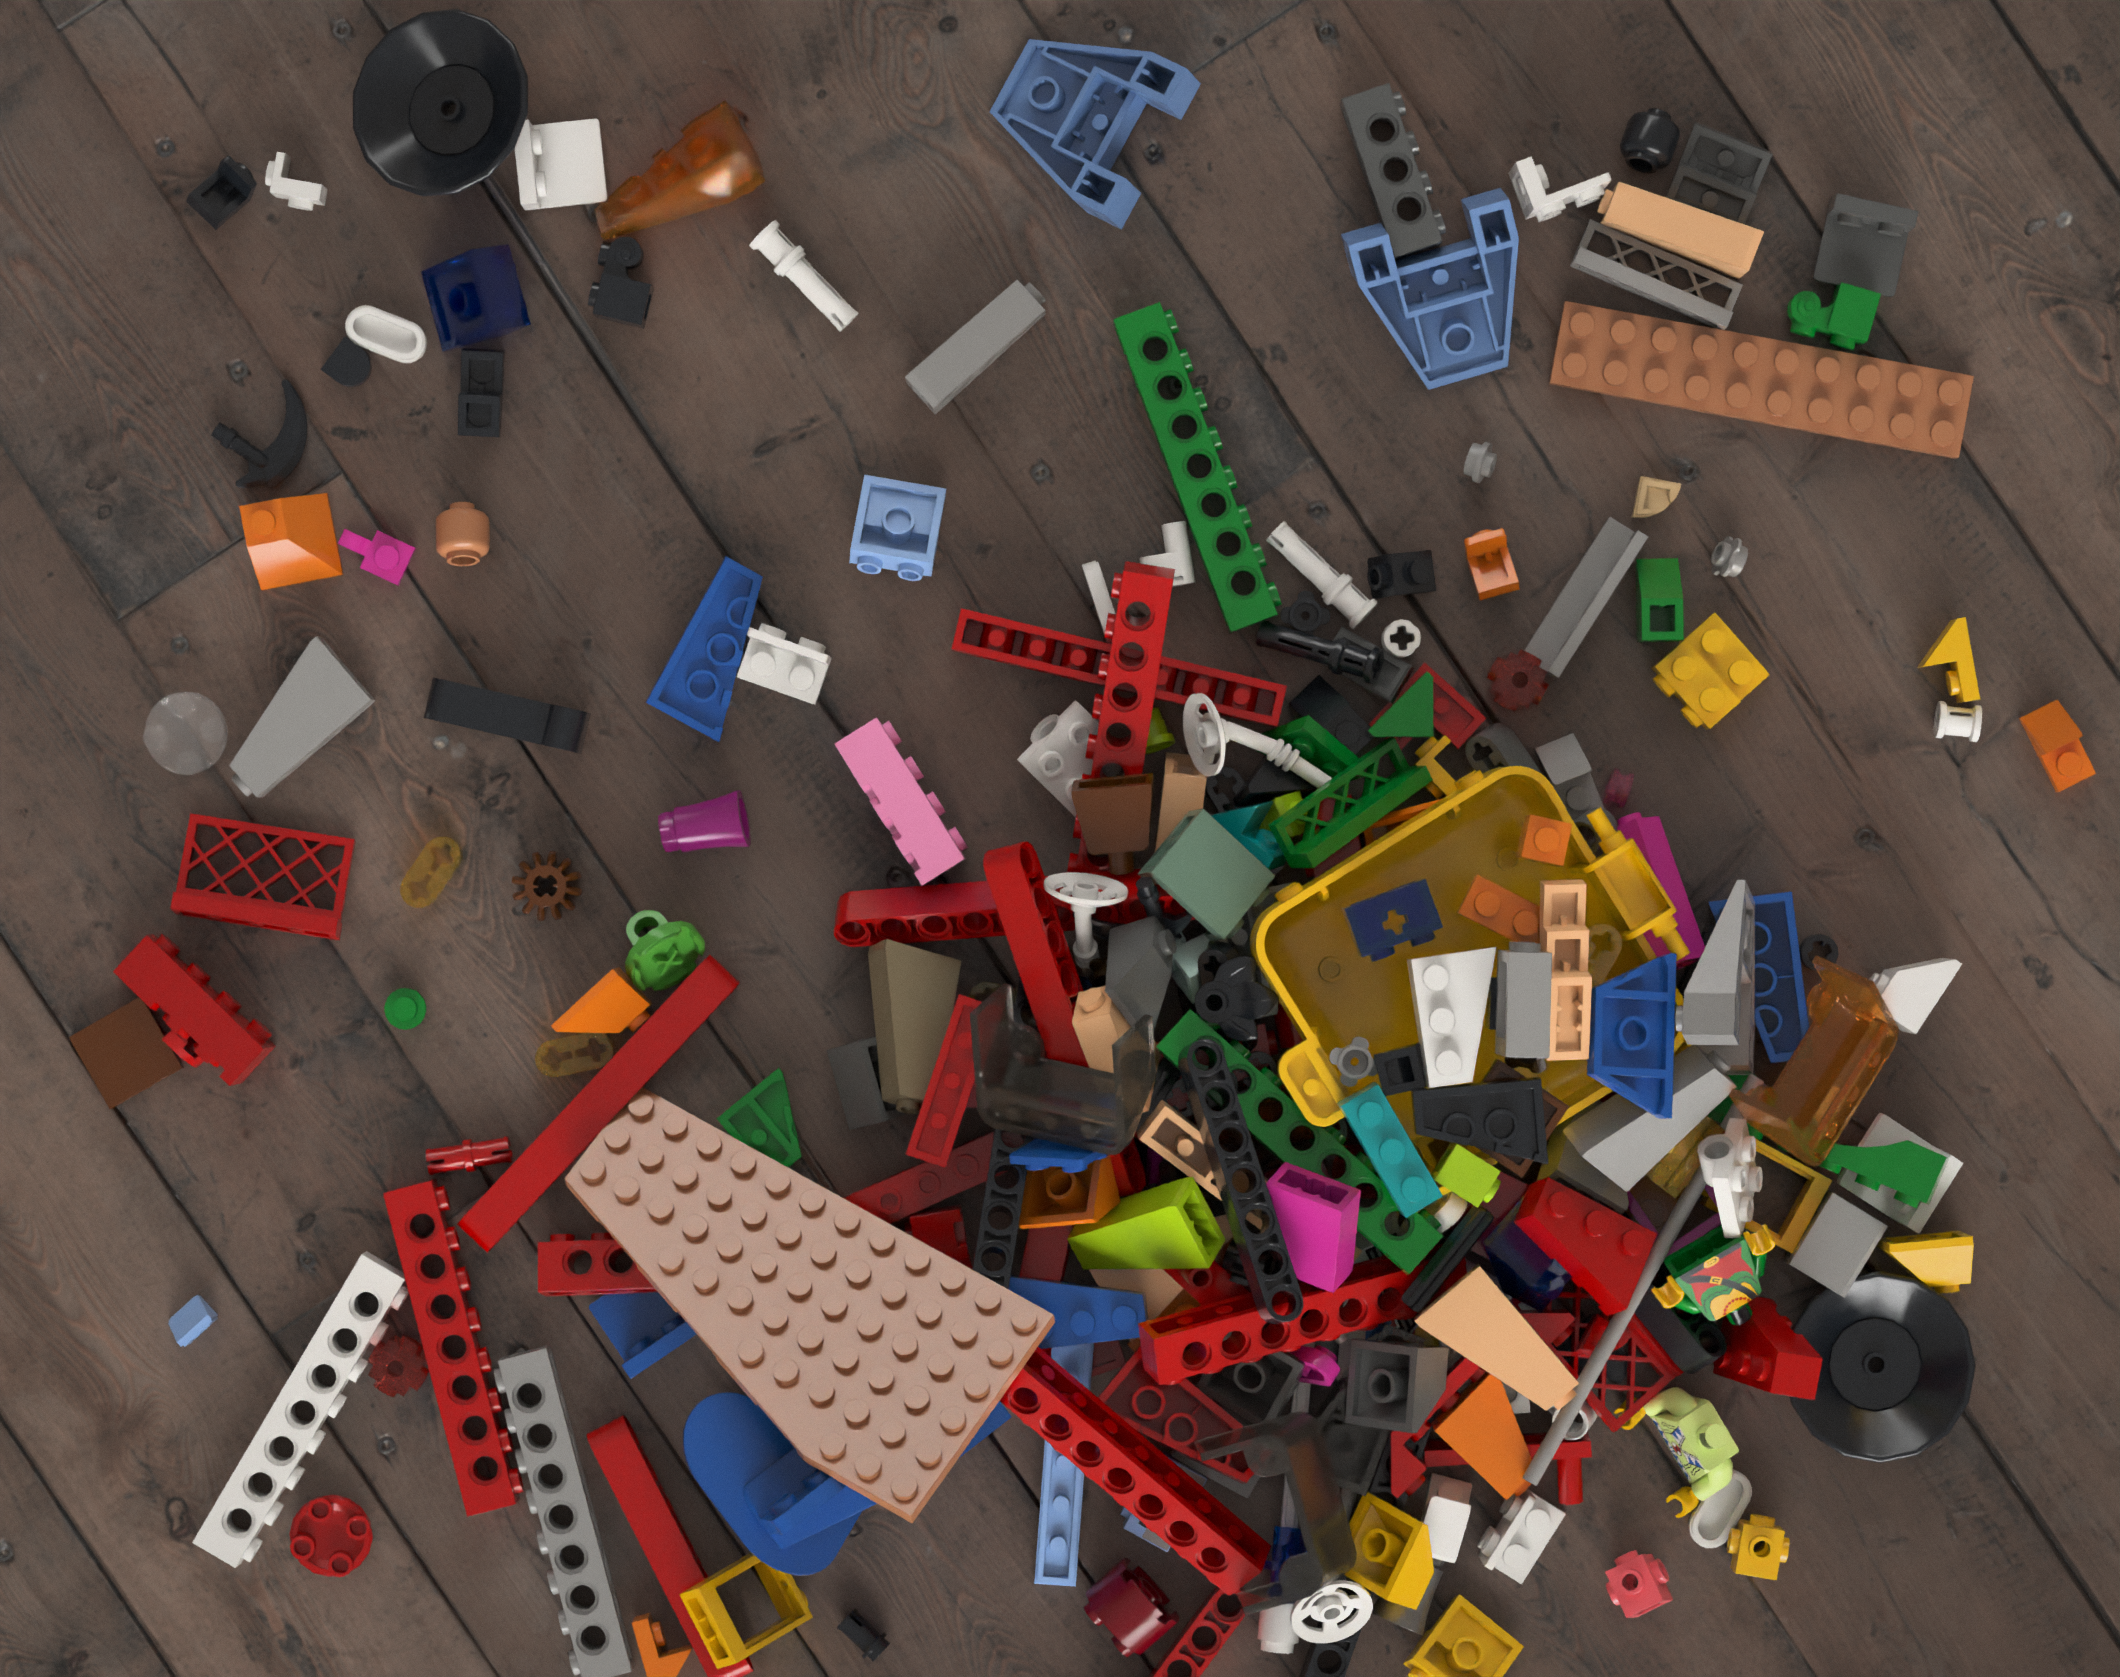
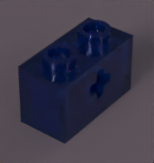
[1341,878,1443,962]

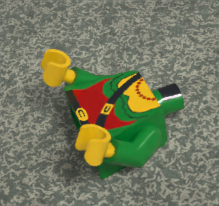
[1651,1224,1776,1325]

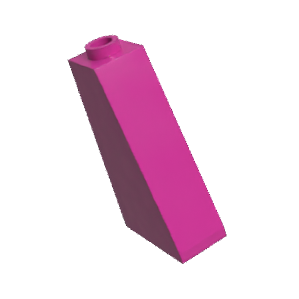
[1617,812,1705,971]

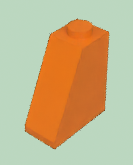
[1431,1371,1532,1500]

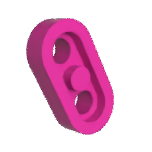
[1290,1345,1340,1386]

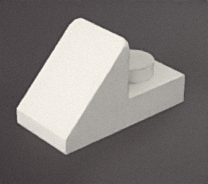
[1421,1473,1472,1564]

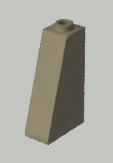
[868,939,961,1114]

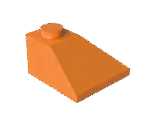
[239,493,344,591]
[551,967,653,1033]

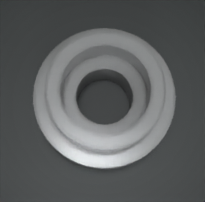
[1464,442,1497,483]

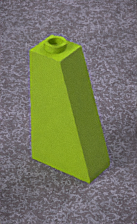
[1067,1177,1226,1270]

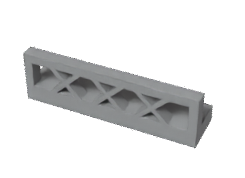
[1570,219,1743,330]
[1520,517,1648,679]

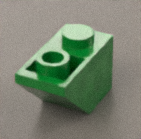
[1635,558,1684,642]

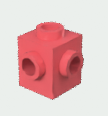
[1605,1550,1673,1618]

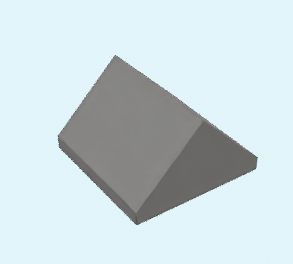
[1783,1190,1888,1298]

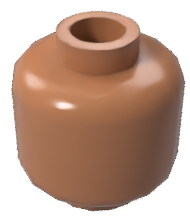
[435,502,490,566]

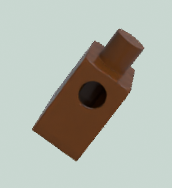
[1071,773,1154,875]

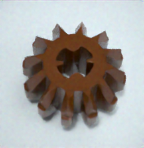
[512,851,583,921]

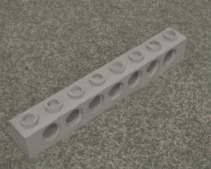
[494,1345,635,1677]

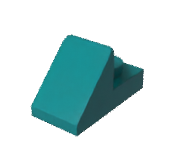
[1211,801,1286,870]

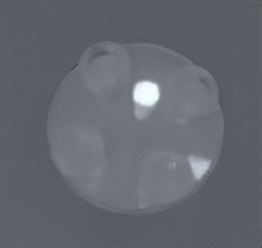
[143,692,228,775]

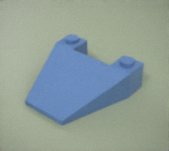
[990,39,1201,230]
[1341,188,1519,390]

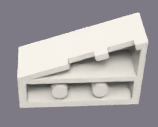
[1407,947,1497,1088]

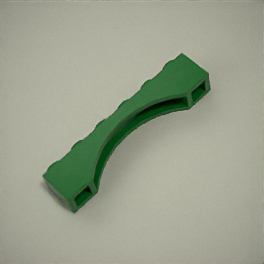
[1706,1073,1949,1209]

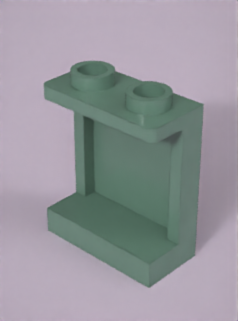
[1138,809,1275,941]

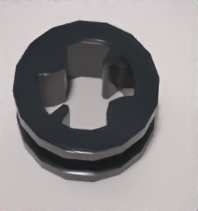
[1799,934,1839,972]

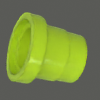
[1145,708,1175,755]

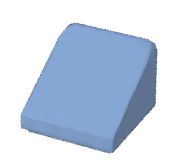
[169,1295,218,1347]

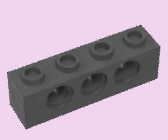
[1340,83,1446,260]

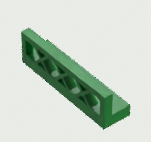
[1268,738,1433,868]

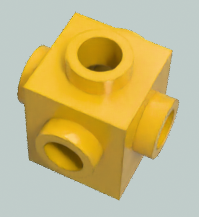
[1727,1514,1790,1580]

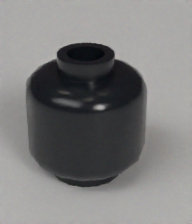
[1620,108,1680,174]

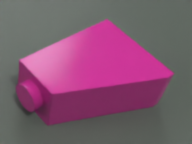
[1266,1162,1361,1293]

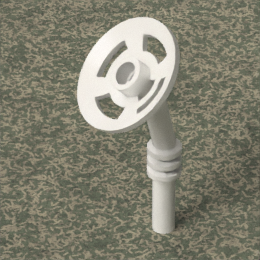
[1183,693,1332,788]
[1044,872,1128,988]
[1290,1474,1373,1643]

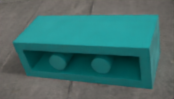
[1337,1082,1443,1218]

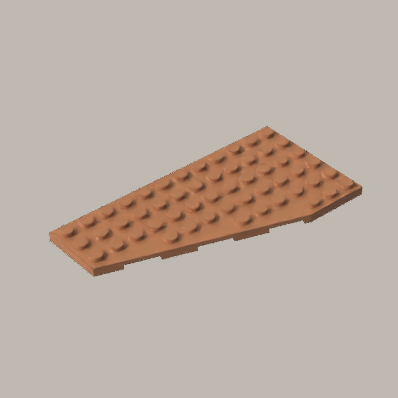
[564,1087,1055,1523]

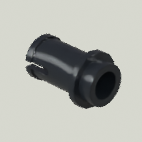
[837,1608,890,1661]

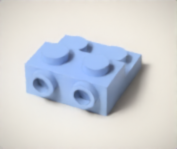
[849,475,946,581]

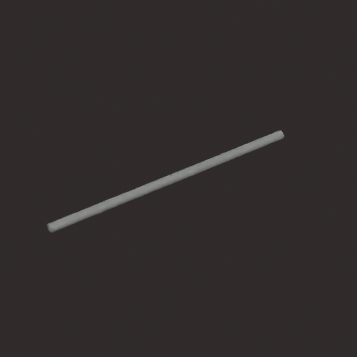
[1522,1074,1764,1486]

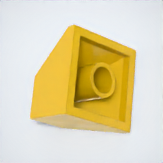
[1877,1231,1974,1293]
[1329,1491,1434,1610]

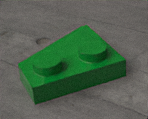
[1256,715,1365,781]
[716,1067,802,1167]

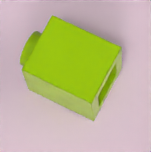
[1431,1142,1501,1208]

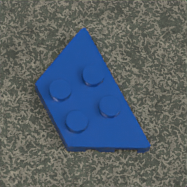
[1587,953,1677,1119]

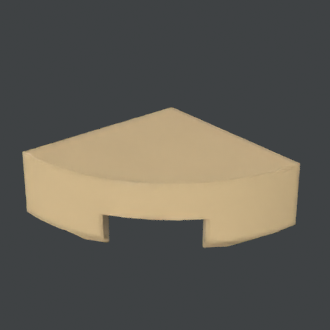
[1631,476,1681,518]

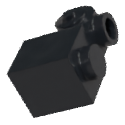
[588,237,654,329]

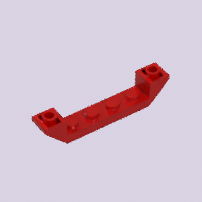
[1390,1309,1575,1499]

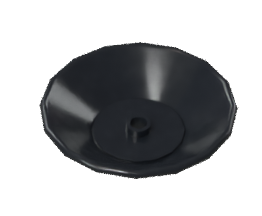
[353,9,528,197]
[1789,1271,1976,1463]

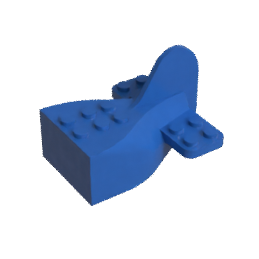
[683,1392,1012,1576]

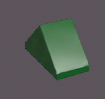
[1366,671,1433,738]

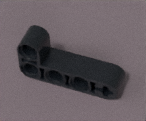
[424,677,591,754]

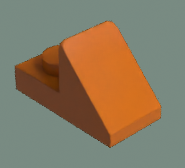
[2019,699,2096,792]
[632,1612,693,1677]

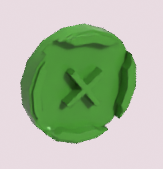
[625,910,705,991]

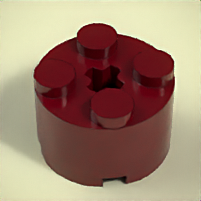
[1083,1558,1179,1657]

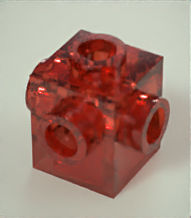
[1486,649,1549,712]
[367,1334,429,1398]

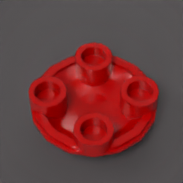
[289,1494,373,1577]

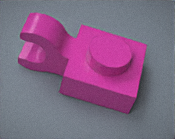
[338,529,416,586]

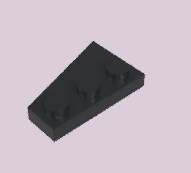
[1411,1077,1548,1164]

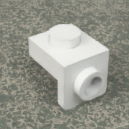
[265,152,328,211]

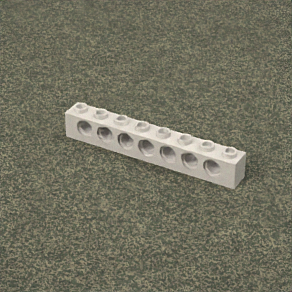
[192,1251,409,1568]

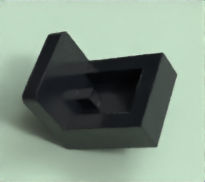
[186,155,257,230]
[1367,550,1436,599]

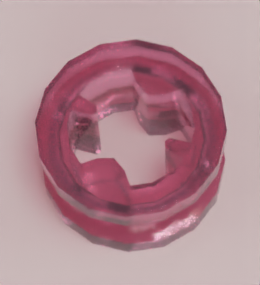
[1602,768,1634,809]

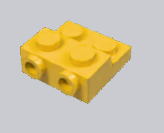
[1651,612,1770,730]
[1403,1594,1524,1677]

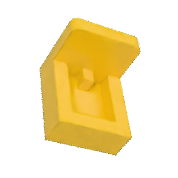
[1413,735,1457,800]

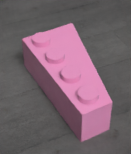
[835,717,968,886]

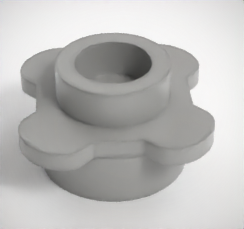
[1711,536,1748,577]
[1329,1036,1378,1087]

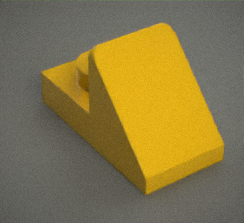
[1918,617,1980,703]

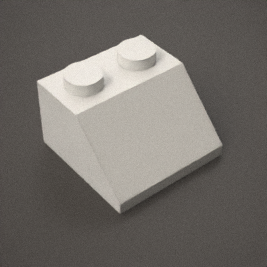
[1862,958,1962,1034]

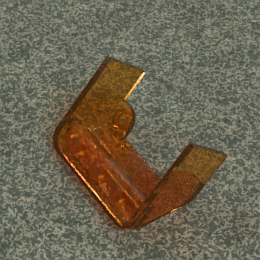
[1729,955,1899,1167]

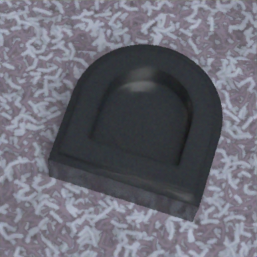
[320,336,372,387]

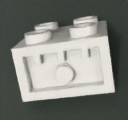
[515,119,608,210]
[1508,156,1612,222]
[737,623,832,705]
[1837,1113,1963,1234]
[1477,1489,1566,1584]

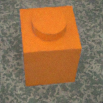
[1516,814,1572,867]

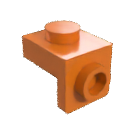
[1464,528,1520,601]

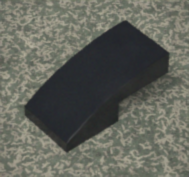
[457,348,505,437]
[1374,1043,1426,1097]

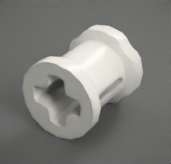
[1381,619,1421,658]
[1934,701,1982,742]

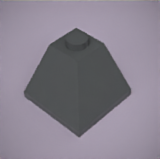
[1105,915,1177,1044]
[1345,1339,1449,1433]

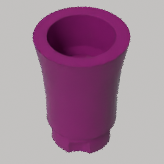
[658,790,751,852]

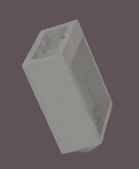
[1495,942,1552,1058]

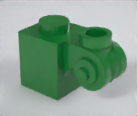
[1787,282,1881,350]

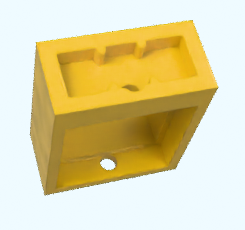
[1700,1138,1833,1253]
[679,1552,813,1669]

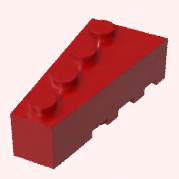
[113,934,276,1086]
[1098,1344,1273,1484]

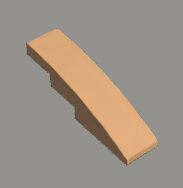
[1540,879,1592,1061]

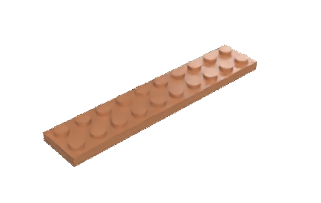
[1549,301,1974,459]

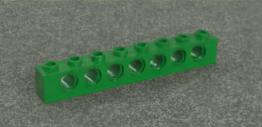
[1113,302,1282,634]
[1156,1009,1443,1275]

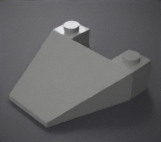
[1675,880,1755,1075]

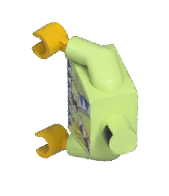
[1614,1387,1739,1518]

